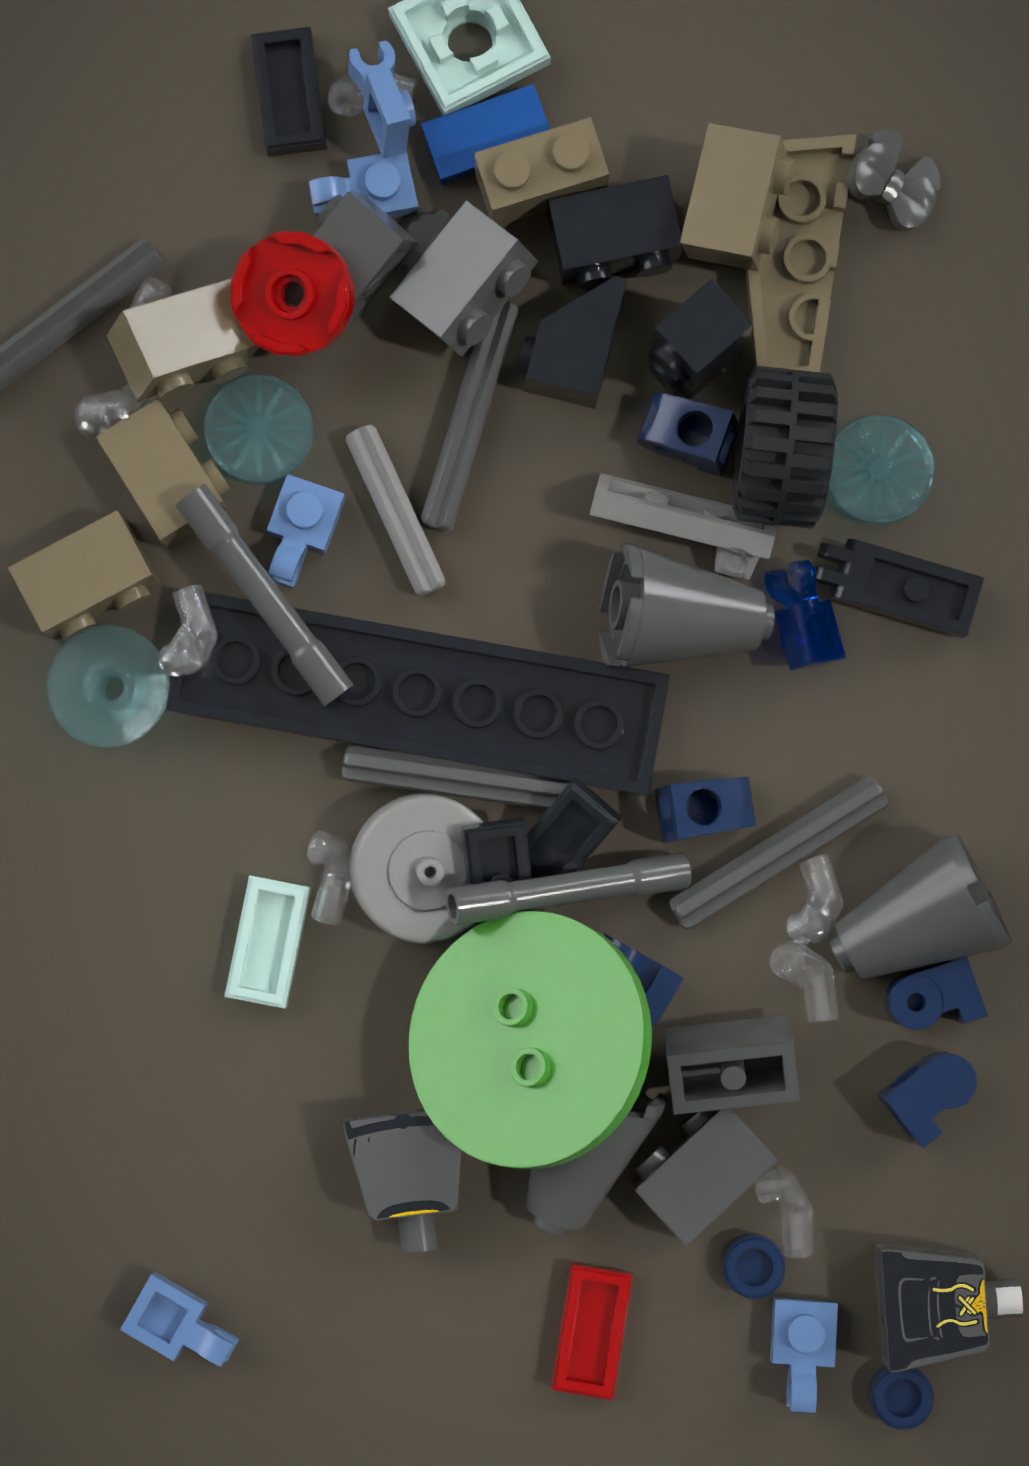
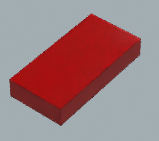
[551,1262,633,1400]

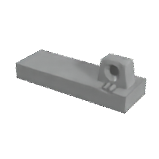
[590,473,776,580]

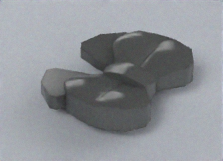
[847,129,941,231]

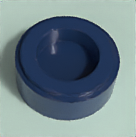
[721,1233,785,1299]
[868,1366,934,1430]

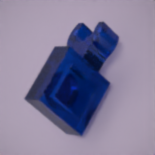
[764,560,846,671]

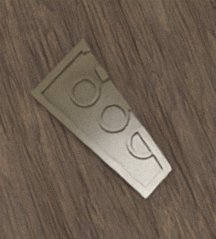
[745,134,857,372]

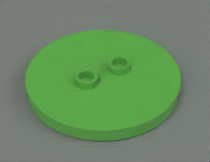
[408,911,652,1169]

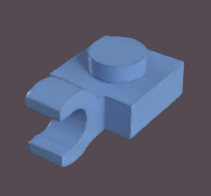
[348,41,416,159]
[309,151,418,218]
[266,474,346,588]
[120,1272,240,1367]
[770,1297,838,1413]

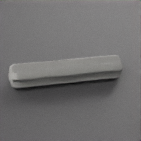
[346,424,445,596]

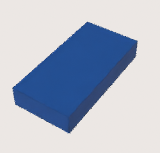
[421,84,550,185]

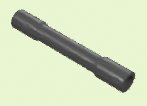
[175,484,354,706]
[446,853,691,926]

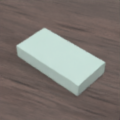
[224,875,311,1009]

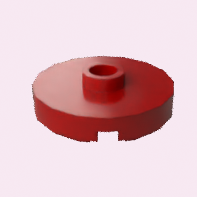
[230,231,355,356]

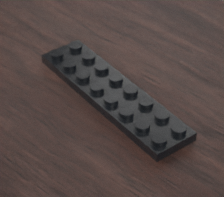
[164,589,670,797]

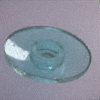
[47,625,169,748]

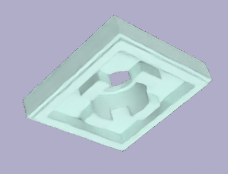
[388,0,551,116]

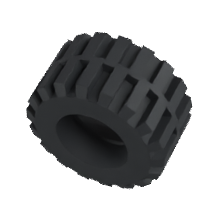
[732,366,838,529]

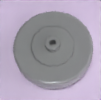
[349,793,484,944]

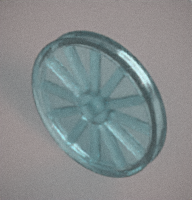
[204,374,314,484]
[828,415,935,525]

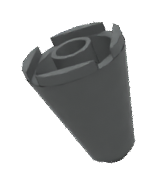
[599,543,775,668]
[830,832,1012,980]
[526,1081,665,1236]

